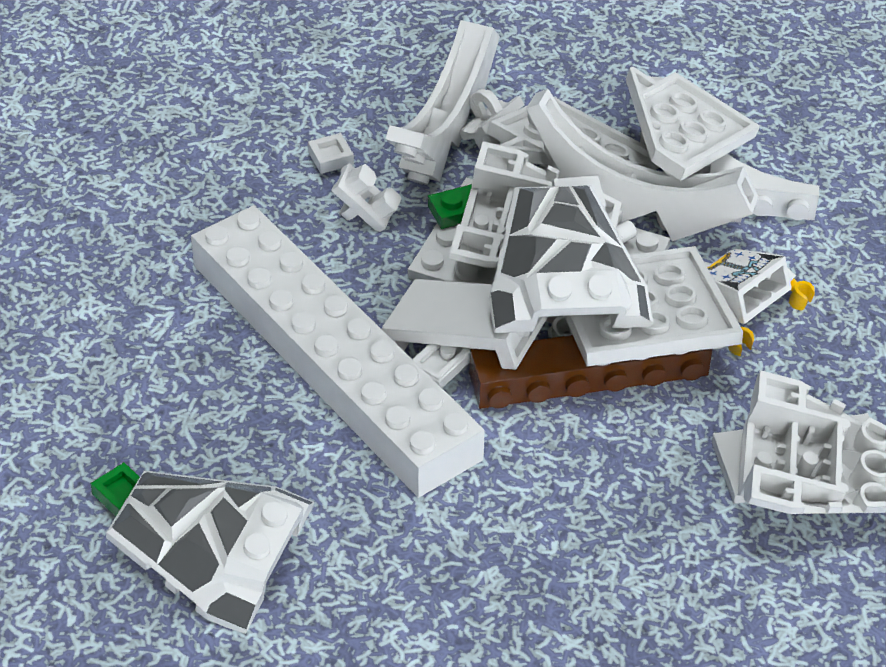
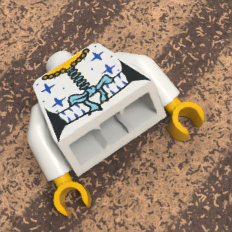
[704,249,815,356]

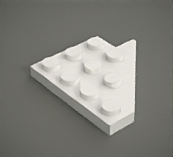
[626,67,760,181]
[487,97,660,170]

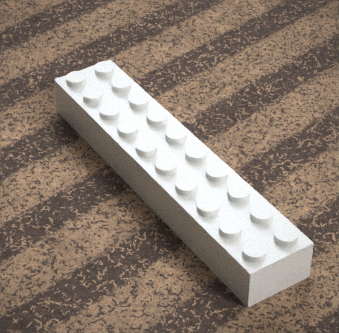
[191,205,485,498]

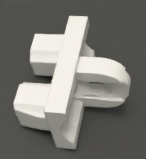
[459,89,524,149]
[331,163,401,232]

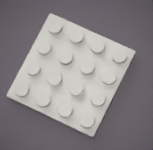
[565,246,743,366]

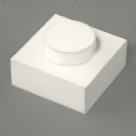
[308,133,354,174]

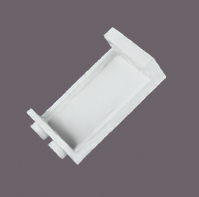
[381,279,547,370]

